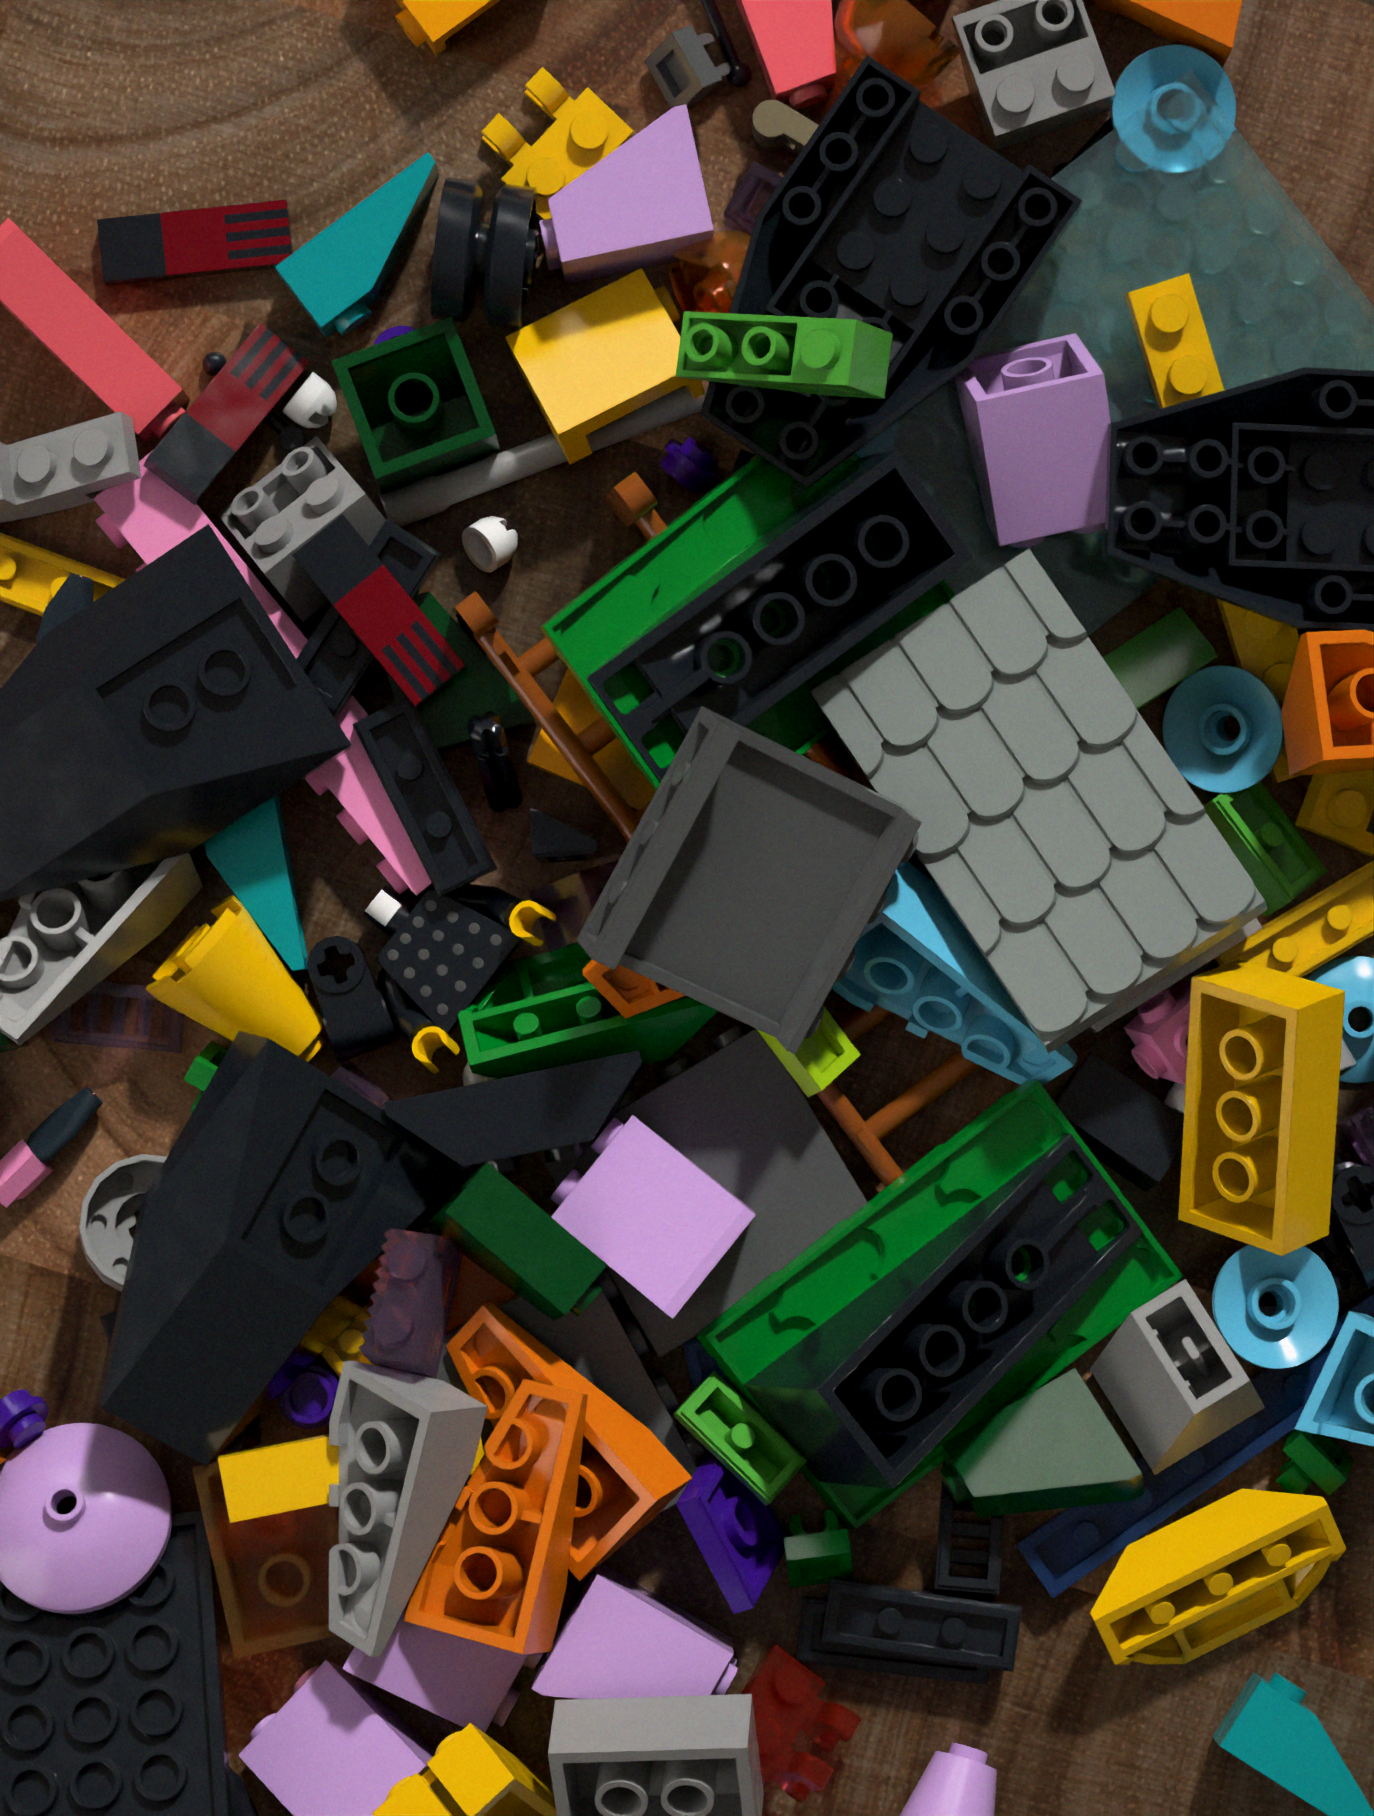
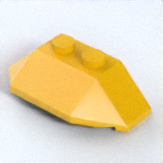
[1090,1488,1347,1665]

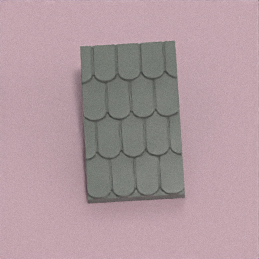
[810,549,1267,1054]

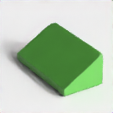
[1103,607,1219,711]
[1203,781,1328,916]
[673,1370,807,1506]

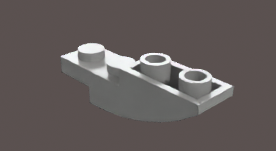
[0,411,141,523]

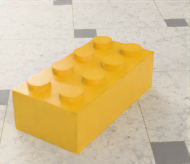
[1178,959,1345,1256]

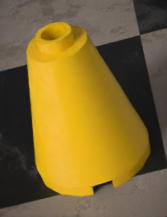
[146,895,325,1062]

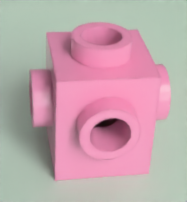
[1123,980,1191,1085]

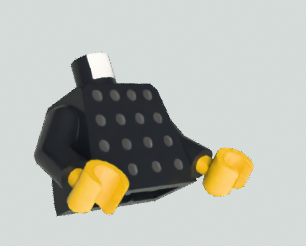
[363,884,556,1074]

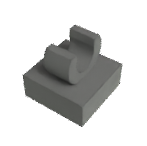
[644,25,731,110]

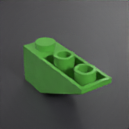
[676,311,893,399]

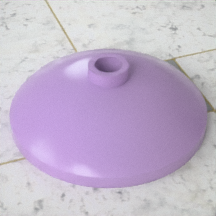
[0,1423,173,1614]

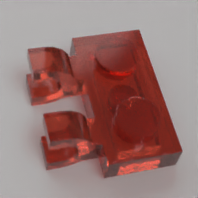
[741,1645,862,1803]

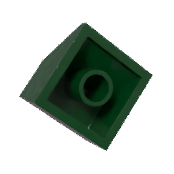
[331,316,500,494]

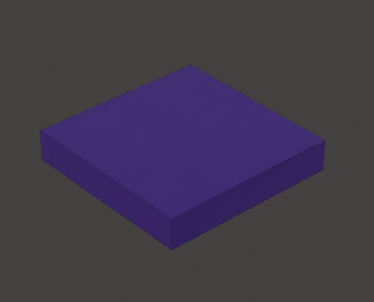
[676,1450,786,1614]

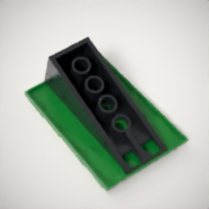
[539,449,973,791]
[695,1080,1183,1529]

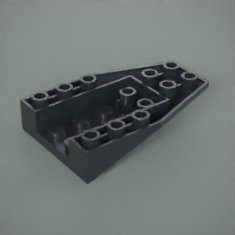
[700,55,1083,488]
[1105,367,1374,632]
[0,524,352,901]
[97,1031,471,1466]

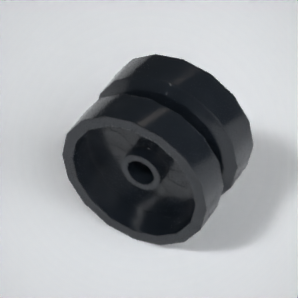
[431,178,539,329]

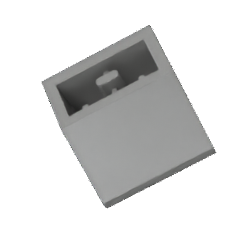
[952,0,1116,151]
[217,436,386,622]
[1090,1279,1265,1475]

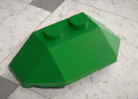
[458,944,718,1079]

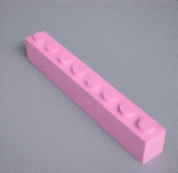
[93,451,434,898]

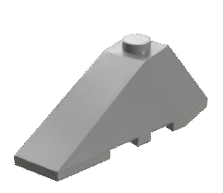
[0,853,203,1045]
[329,1361,488,1657]

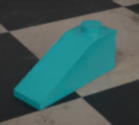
[275,152,439,338]
[198,795,308,973]
[1212,1672,1374,1816]

